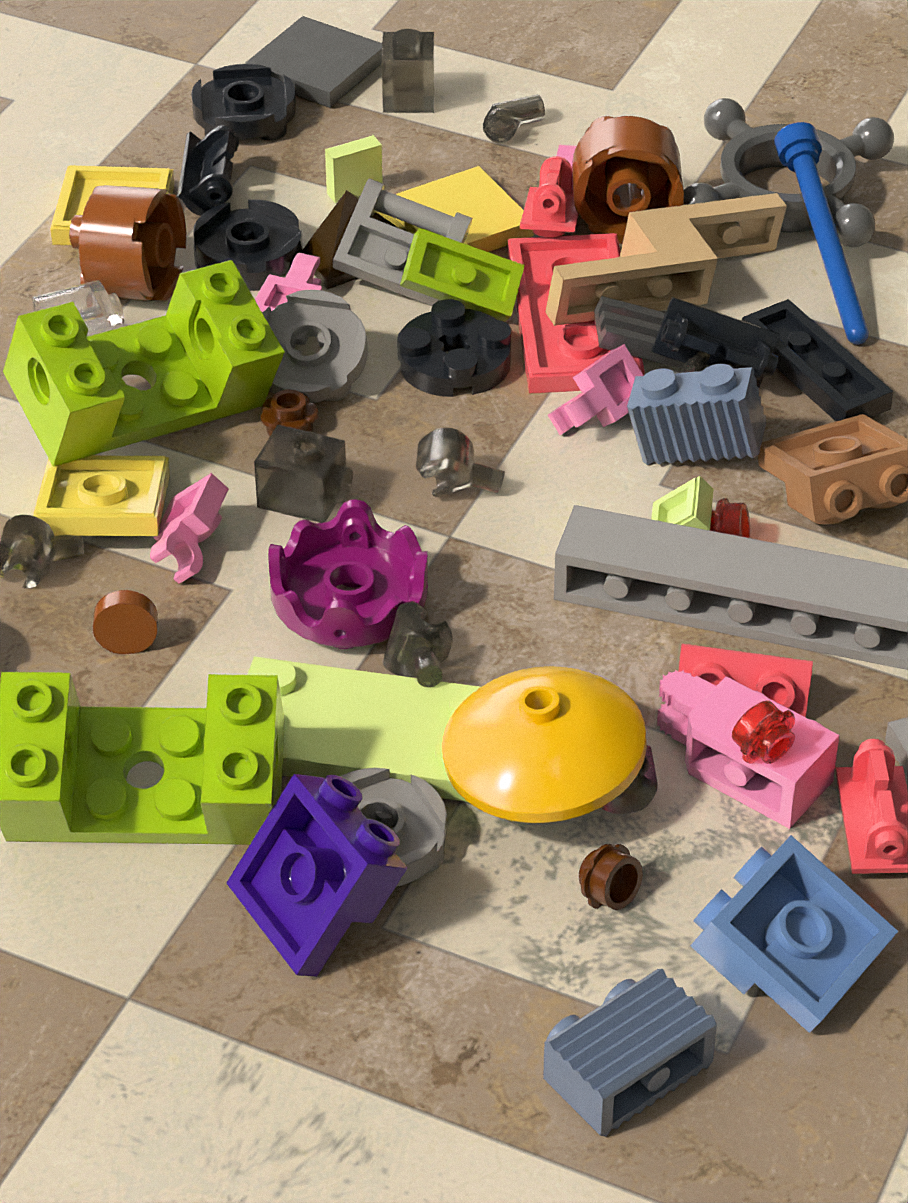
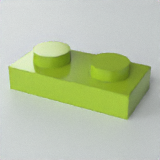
[400,228,525,322]

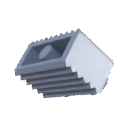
[627,364,766,465]
[543,969,717,1137]

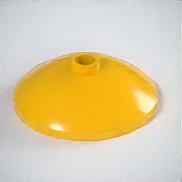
[442,666,647,823]

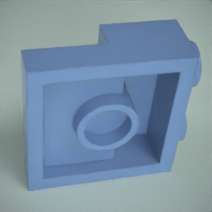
[690,835,898,1033]

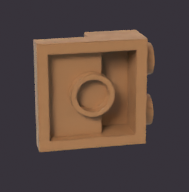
[758,414,908,525]

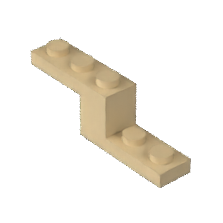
[545,193,787,326]

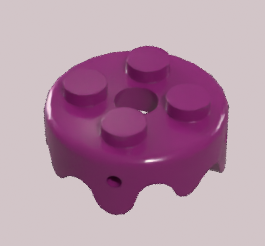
[268,499,428,649]

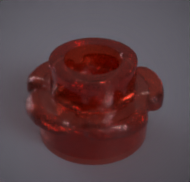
[709,498,750,538]
[731,700,795,764]

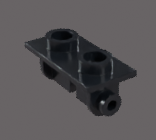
[177,125,239,216]
[651,297,780,388]

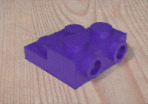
[226,774,408,977]

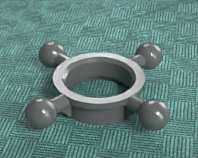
[683,98,894,247]

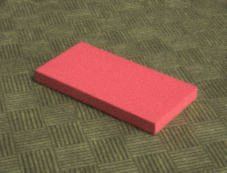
[507,233,645,394]

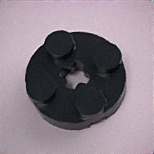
[191,64,296,141]
[193,200,303,291]
[397,299,511,397]

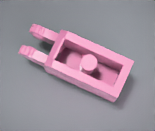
[657,670,840,829]

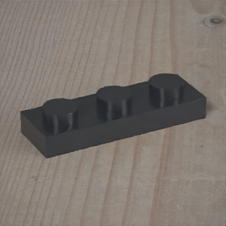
[742,299,893,422]

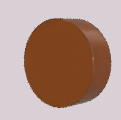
[93,590,158,654]

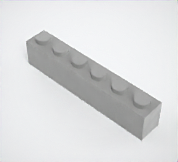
[554,505,908,670]

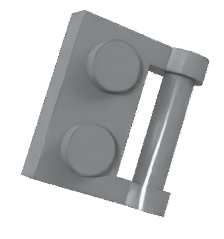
[333,178,473,306]

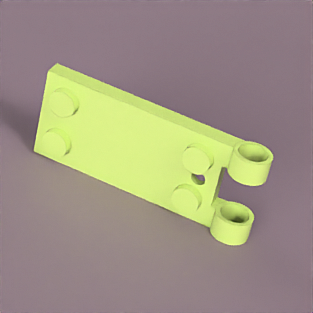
[247,656,480,802]

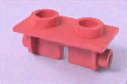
[520,156,578,237]
[678,644,813,717]
[835,739,908,874]

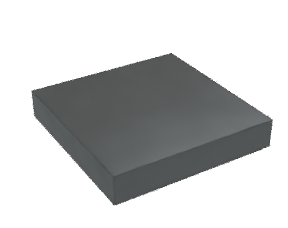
[245,16,386,108]

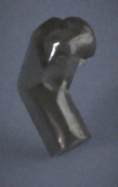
[482,94,545,143]

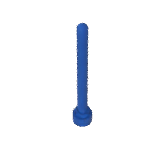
[774,122,869,345]

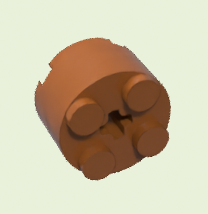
[572,116,684,244]
[69,185,187,301]

